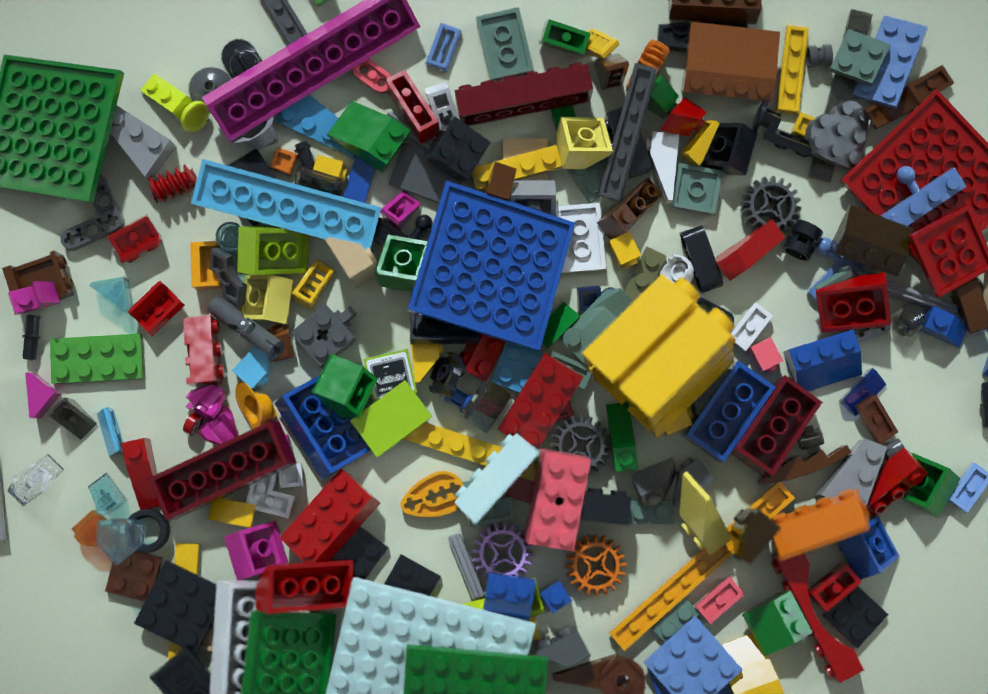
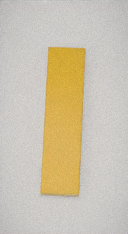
[776,25,809,115]

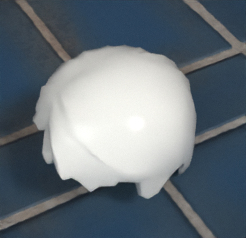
[660,253,694,283]

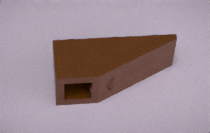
[597,177,662,240]

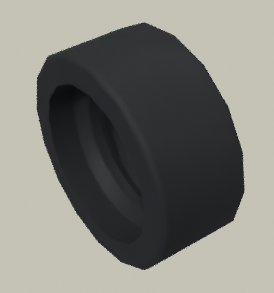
[123,509,170,553]

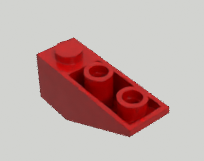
[866,447,928,517]

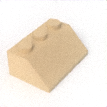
[325,237,378,288]

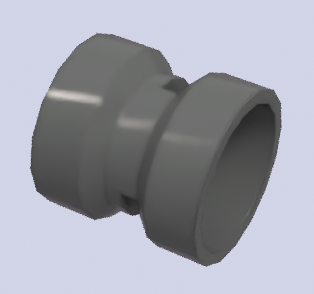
[806,44,833,68]

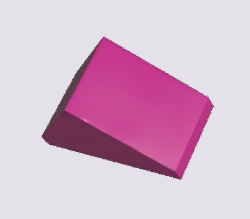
[380,190,421,231]
[25,372,61,419]

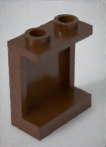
[2,251,75,300]

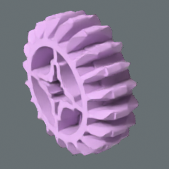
[472,522,534,578]

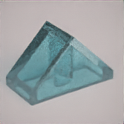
[89,277,133,313]
[88,473,128,515]

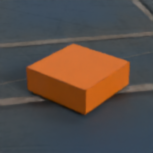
[269,147,298,176]

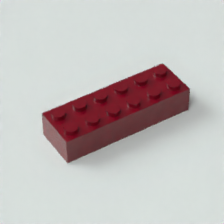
[454,62,593,126]
[149,421,297,520]

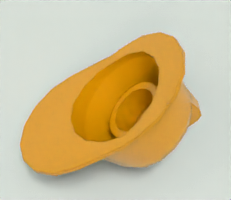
[235,382,277,429]

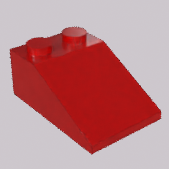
[816,272,892,333]

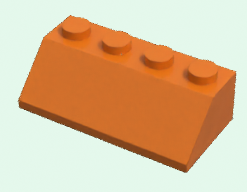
[772,488,869,561]

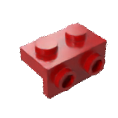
[107,214,161,263]
[128,281,185,337]
[459,334,506,382]

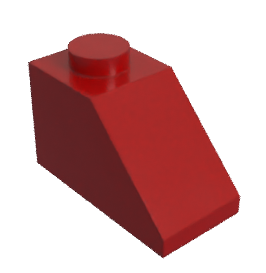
[661,97,706,137]

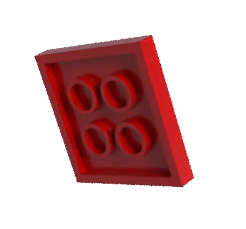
[908,205,988,297]

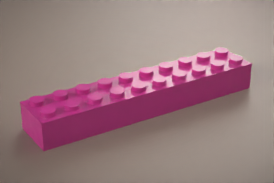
[202,0,420,142]

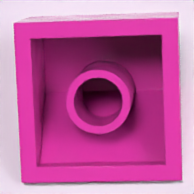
[224,521,289,581]

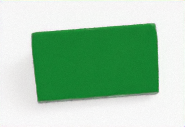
[542,302,580,349]

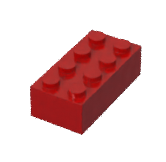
[279,468,381,563]

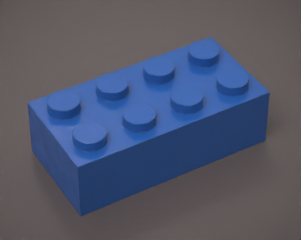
[683,361,776,463]

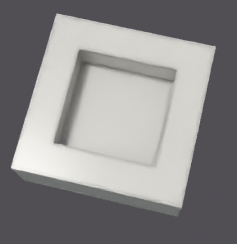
[279,463,304,488]

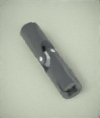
[208,296,285,359]

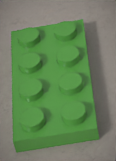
[50,333,144,384]

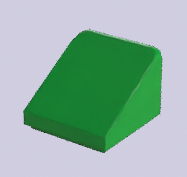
[551,105,576,131]

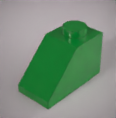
[539,19,591,55]
[647,75,679,119]

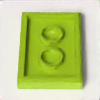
[350,380,433,458]

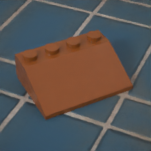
[681,22,780,102]

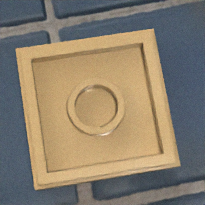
[503,138,548,180]

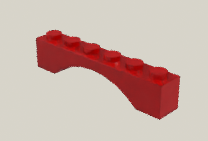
[771,553,864,683]

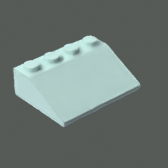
[454,433,540,524]

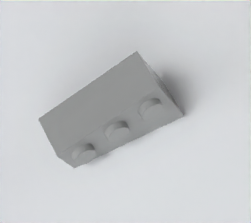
[110,106,176,180]
[815,439,887,506]

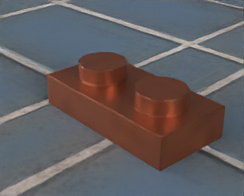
[855,394,898,444]

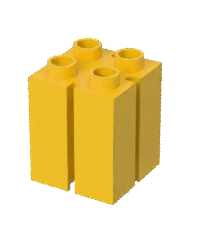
[582,273,736,439]

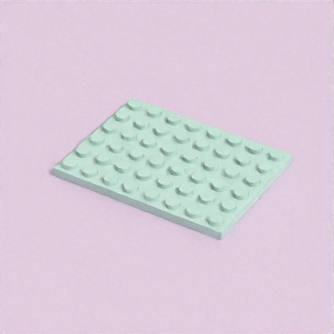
[326,577,536,694]

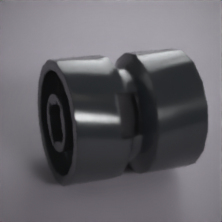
[783,220,823,261]

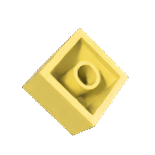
[555,117,613,169]
[240,274,293,324]

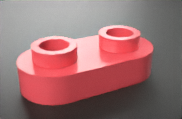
[352,59,391,94]

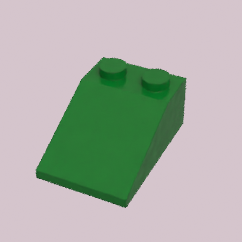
[327,101,410,173]

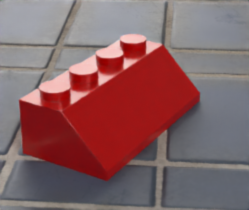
[255,560,353,614]

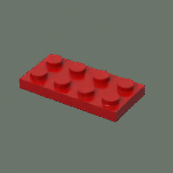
[497,352,584,450]

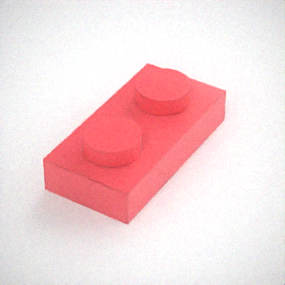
[694,576,745,624]

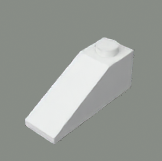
[424,82,459,129]
[645,132,679,205]

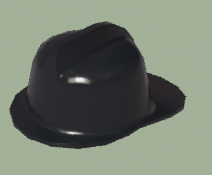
[221,39,263,79]

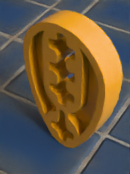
[401,471,463,517]

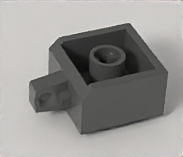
[291,303,357,369]

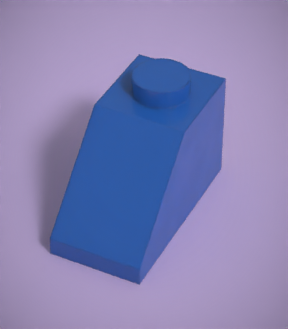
[917,306,967,348]

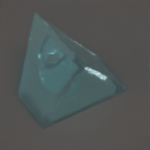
[96,518,145,565]

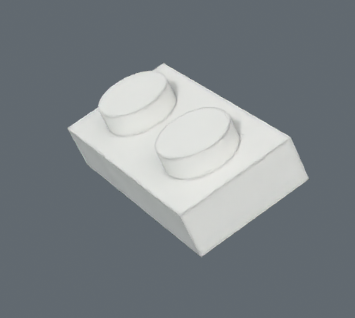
[731,302,773,352]

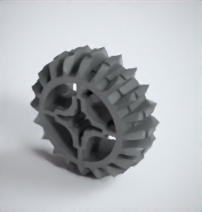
[740,176,802,233]
[550,415,612,476]

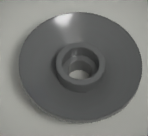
[189,67,231,103]

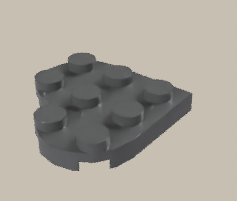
[805,100,870,172]

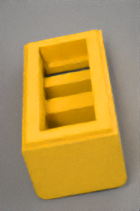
[585,29,620,59]
[680,120,720,166]
[292,259,335,310]

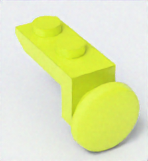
[140,73,210,133]

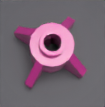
[186,384,226,421]
[198,405,239,445]

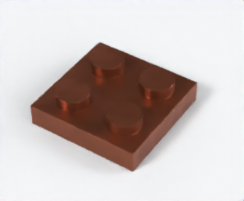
[105,546,163,601]

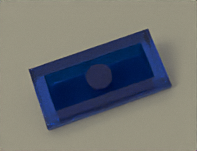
[839,368,886,416]

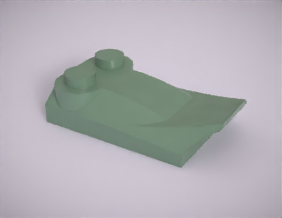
[560,288,634,366]

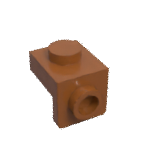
[267,324,296,362]

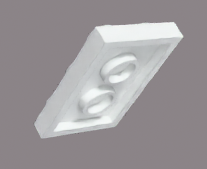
[555,203,606,274]

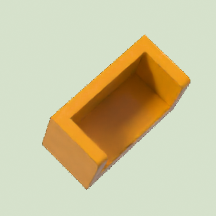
[190,241,222,290]

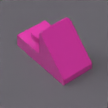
[8,281,61,315]

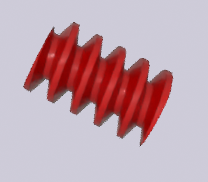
[149,165,197,204]

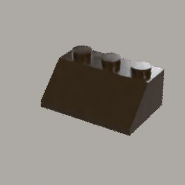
[830,205,913,277]
[732,508,781,565]

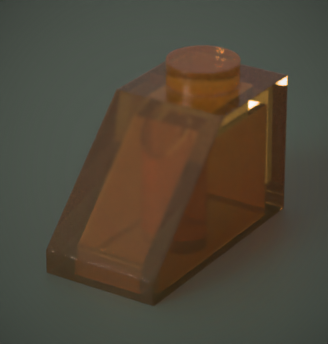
[72,510,127,547]

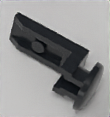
[752,100,814,158]

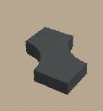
[210,246,247,306]

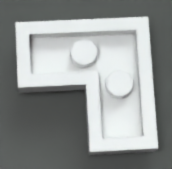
[246,472,296,518]

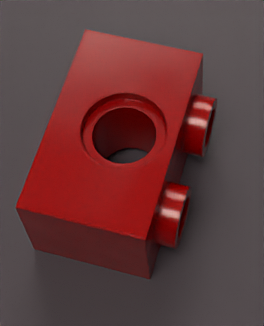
[808,563,862,612]

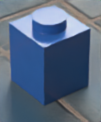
[540,580,572,613]

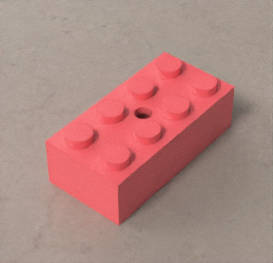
[523,448,591,551]

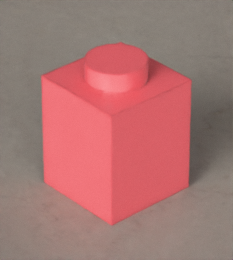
[747,337,783,374]

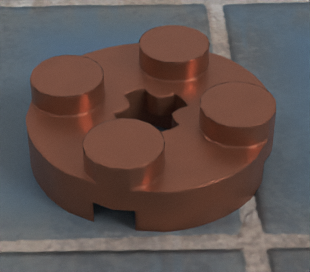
[598,657,646,694]

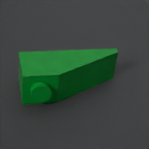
[606,402,638,472]

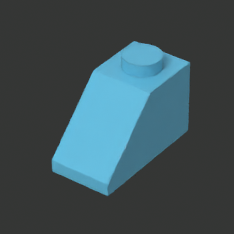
[232,346,271,390]

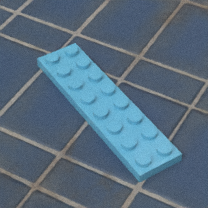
[191,159,381,249]

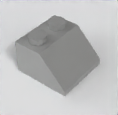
[510,180,556,216]

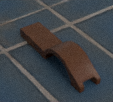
[863,65,954,130]

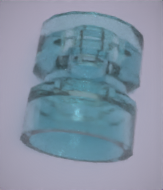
[215,222,241,256]

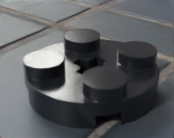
[429,352,467,397]

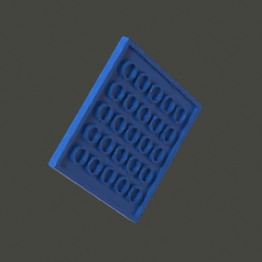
[407,180,575,352]

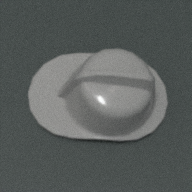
[230,116,278,150]

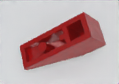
[716,219,785,281]
[121,438,160,510]

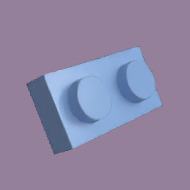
[948,462,988,513]

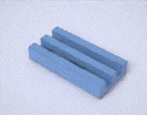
[426,23,461,72]

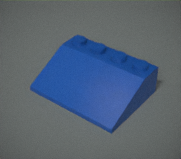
[275,375,372,481]

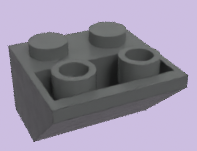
[535,625,591,667]

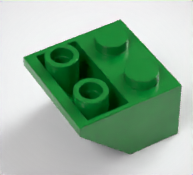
[311,354,378,418]

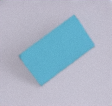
[97,407,123,456]

